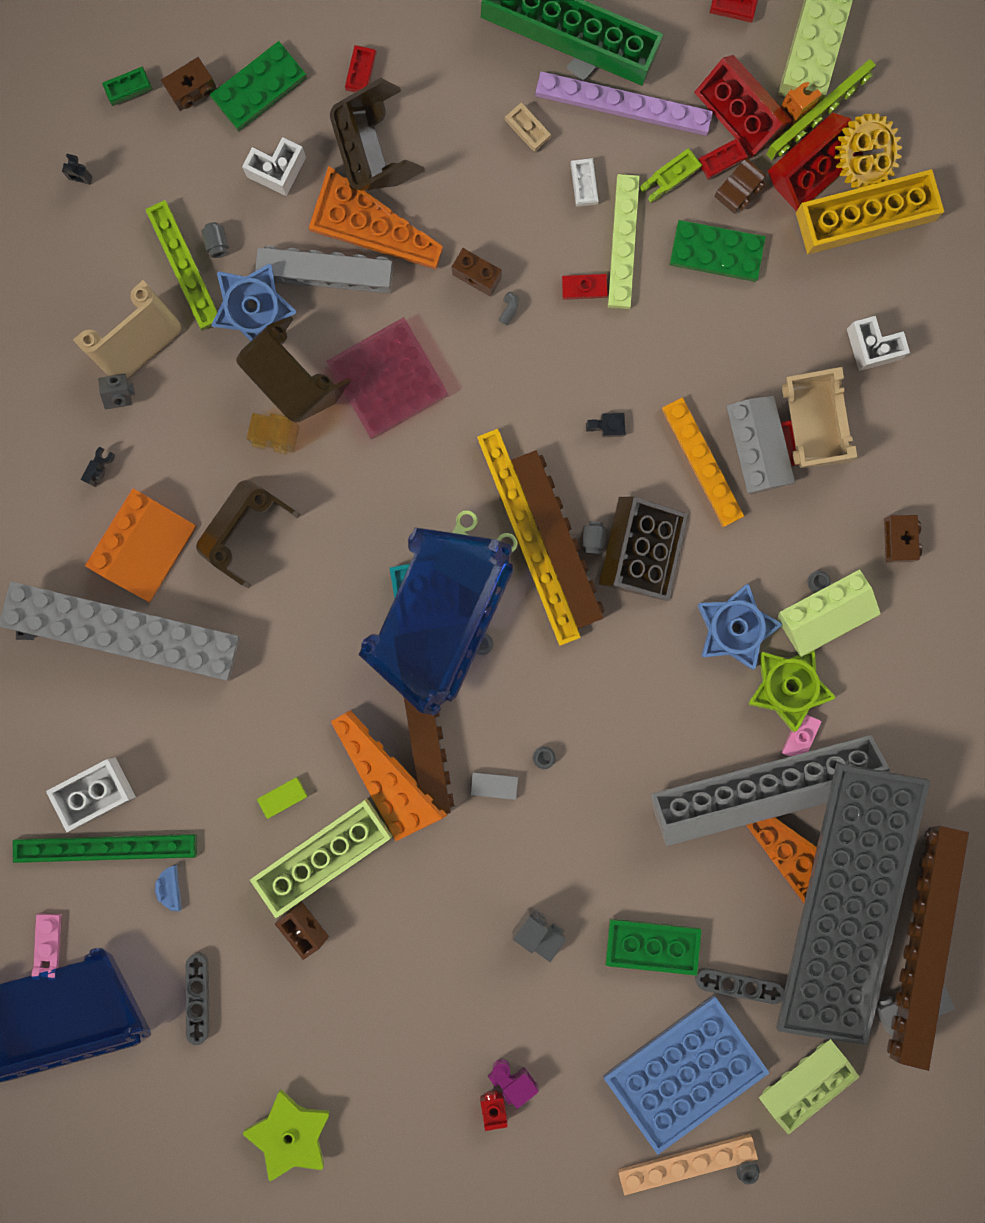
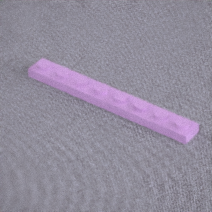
[535,72,713,136]

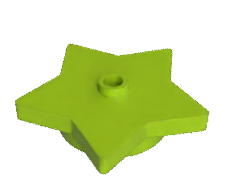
[748,650,836,732]
[243,1089,330,1181]

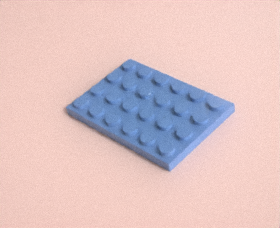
[603,995,769,1155]

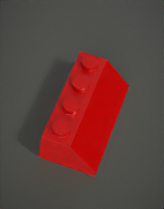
[694,55,792,157]
[768,113,863,211]

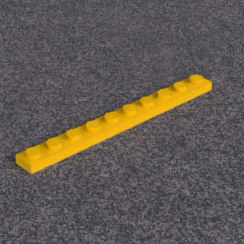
[477,429,581,646]

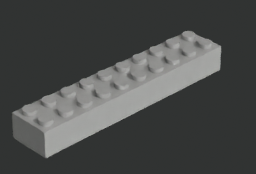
[0,581,241,681]
[651,735,890,846]

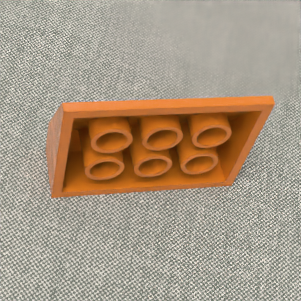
[85,488,197,602]

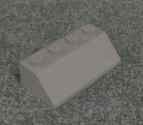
[726,396,795,495]

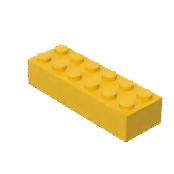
[796,169,944,255]

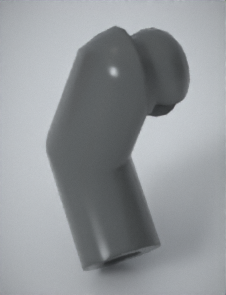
[498,292,519,326]

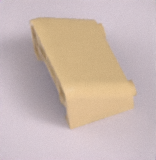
[73,280,181,379]
[782,367,857,468]

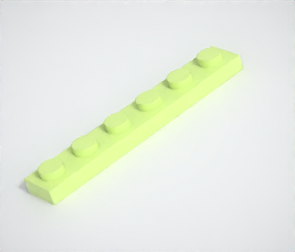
[608,174,640,309]

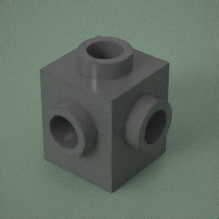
[98,373,135,410]

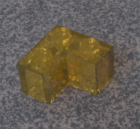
[246,413,300,455]

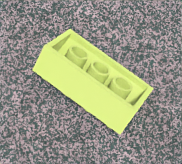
[777,570,881,657]
[759,1039,859,1135]

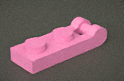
[32,913,62,980]

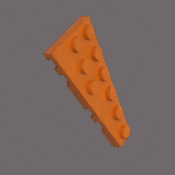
[309,166,443,270]
[331,710,447,841]
[746,817,817,904]

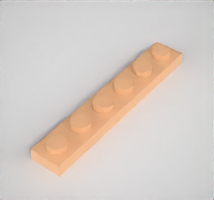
[618,1134,758,1196]

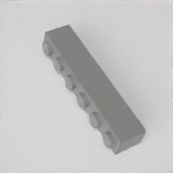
[255,246,393,294]

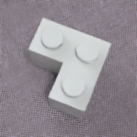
[242,137,306,196]
[847,316,910,371]

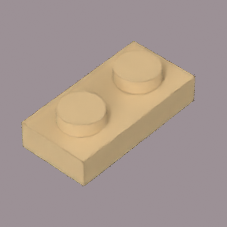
[505,102,551,152]

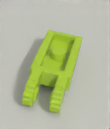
[640,148,702,203]

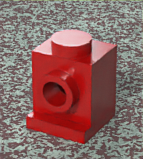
[480,1091,508,1131]

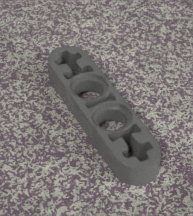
[186,952,209,1045]
[695,968,784,1004]

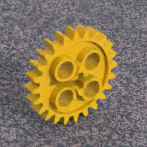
[835,113,902,188]

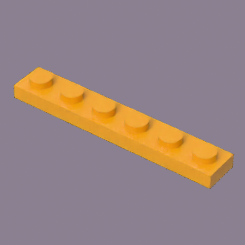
[662,397,744,527]

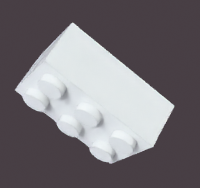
[46,757,136,832]

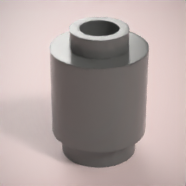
[201,222,229,258]
[582,521,607,554]

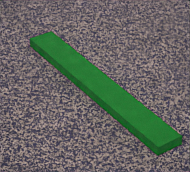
[13,834,197,863]

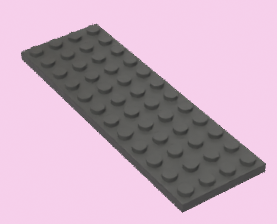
[776,763,930,1045]

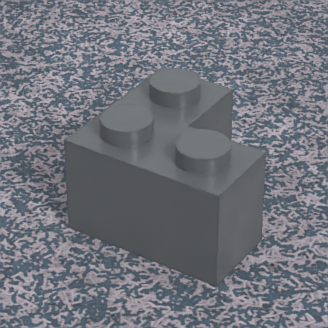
[512,909,566,962]

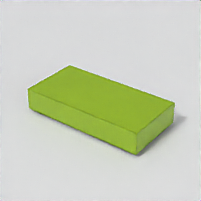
[256,777,308,819]

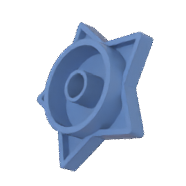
[212,264,296,341]
[697,584,782,670]

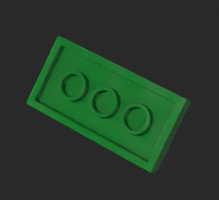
[210,41,307,132]
[669,220,766,282]
[605,918,702,976]

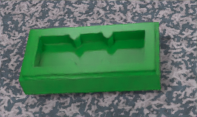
[102,66,153,106]

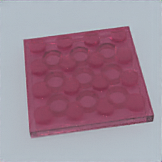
[326,317,449,440]

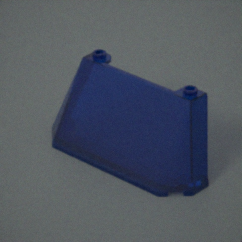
[358,528,513,715]
[0,948,151,1083]

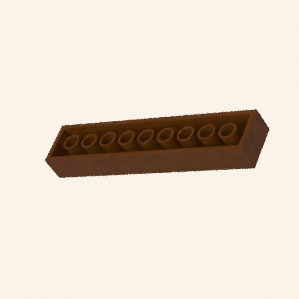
[887,826,969,1071]

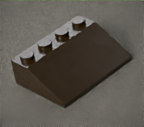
[599,496,688,601]

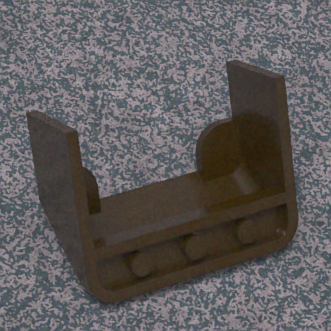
[330,78,425,191]
[236,316,351,422]
[196,480,300,588]

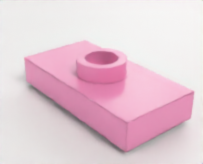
[781,714,822,757]

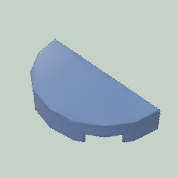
[155,865,182,911]

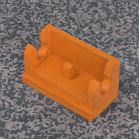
[781,82,822,127]

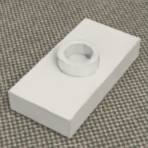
[570,158,599,207]

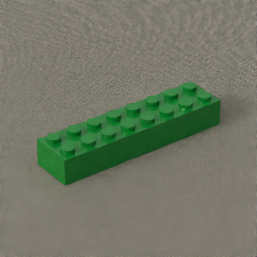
[480,0,663,86]

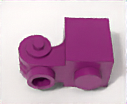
[488,1059,539,1109]

